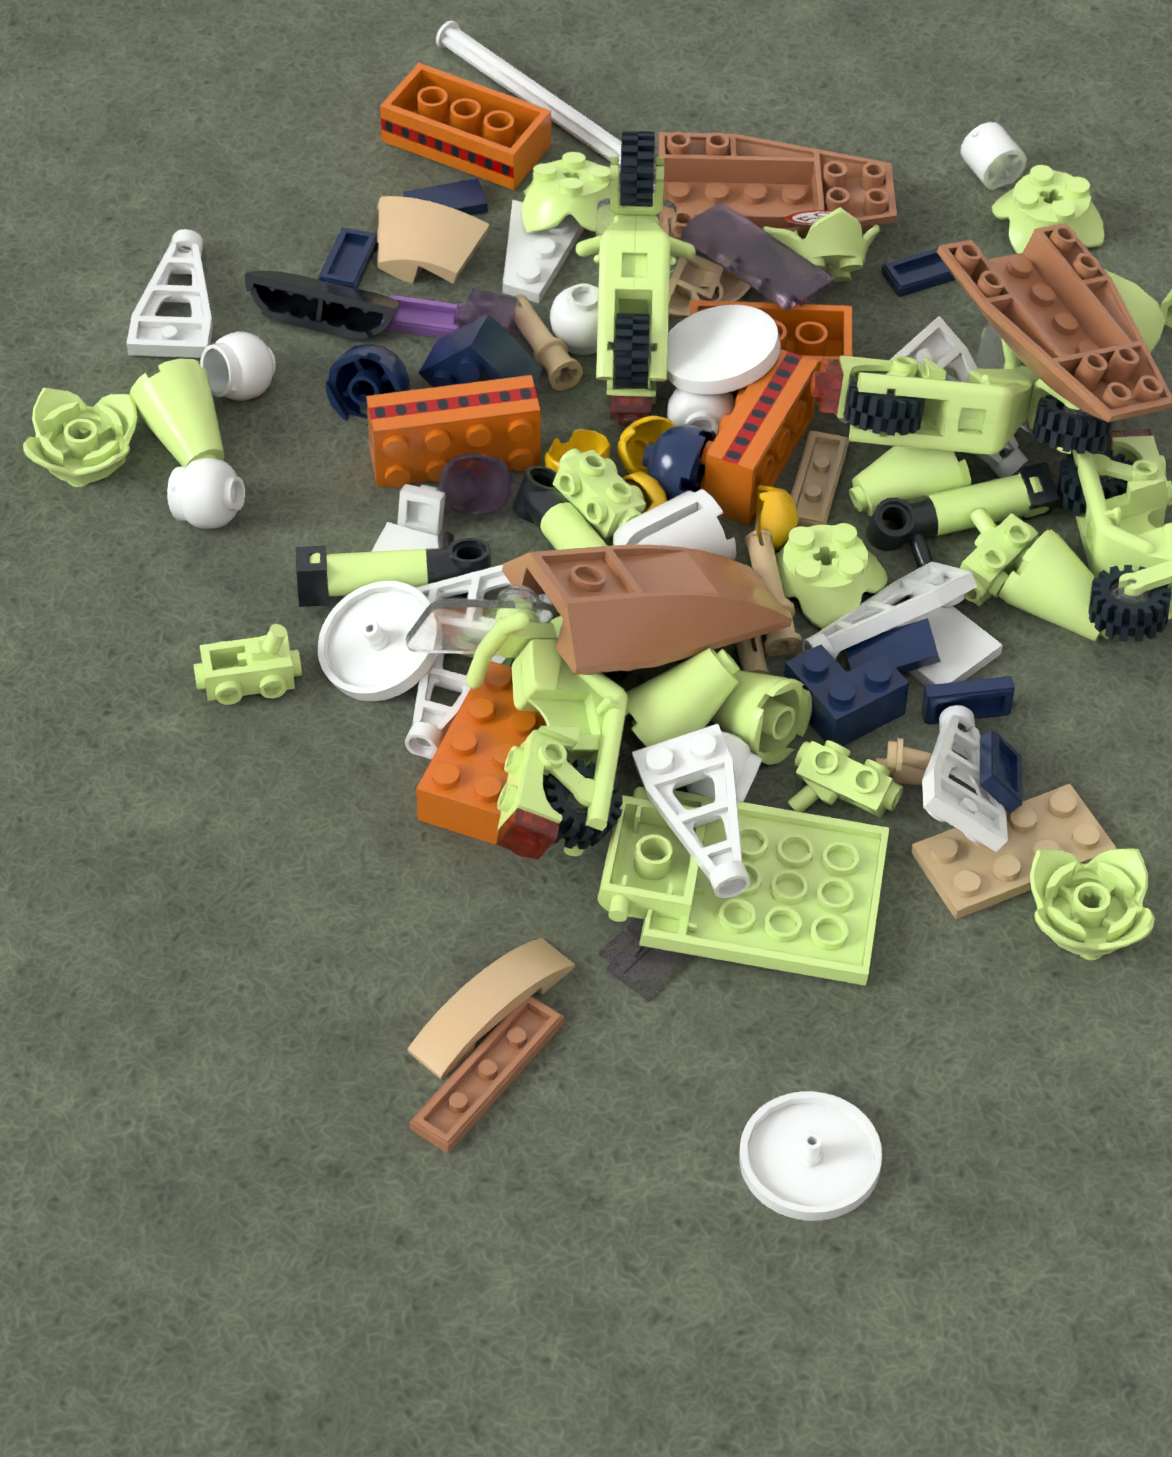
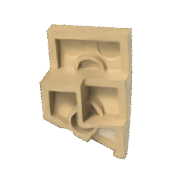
[377,196,490,284]

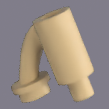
[876,738,932,786]

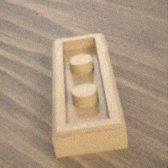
[791,430,850,527]

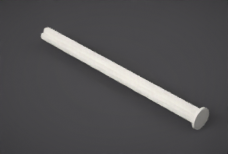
[436,21,656,184]

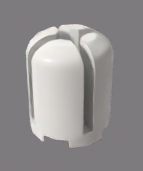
[613,489,737,560]

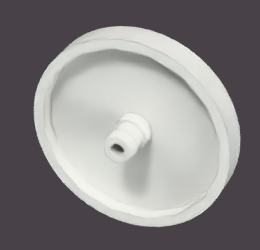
[667,305,781,395]
[318,581,442,701]
[739,1091,882,1221]

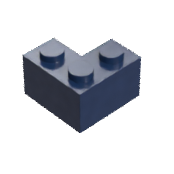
[418,313,543,388]
[784,644,909,746]

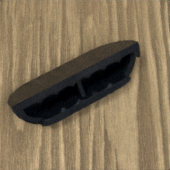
[245,271,400,340]

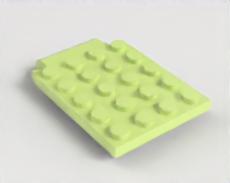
[598,787,889,986]

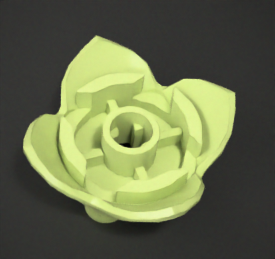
[521,152,620,233]
[992,165,1104,254]
[763,207,880,284]
[23,388,137,487]
[775,523,888,629]
[1030,848,1155,960]

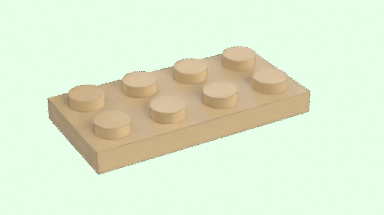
[911,784,1117,919]

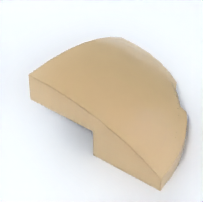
[669,255,758,319]

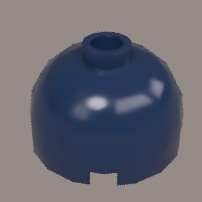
[325,344,410,425]
[642,424,716,501]

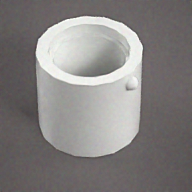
[960,122,1027,190]

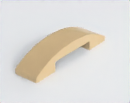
[408,938,575,1079]

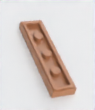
[409,996,564,1153]

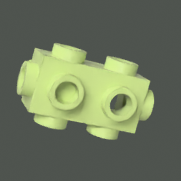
[553,448,646,546]
[960,508,1038,606]
[193,624,302,705]
[788,740,903,818]

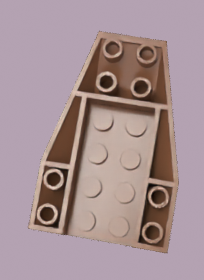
[658,132,897,247]
[937,223,1172,422]
[502,545,793,675]

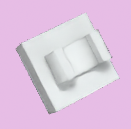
[397,484,445,536]

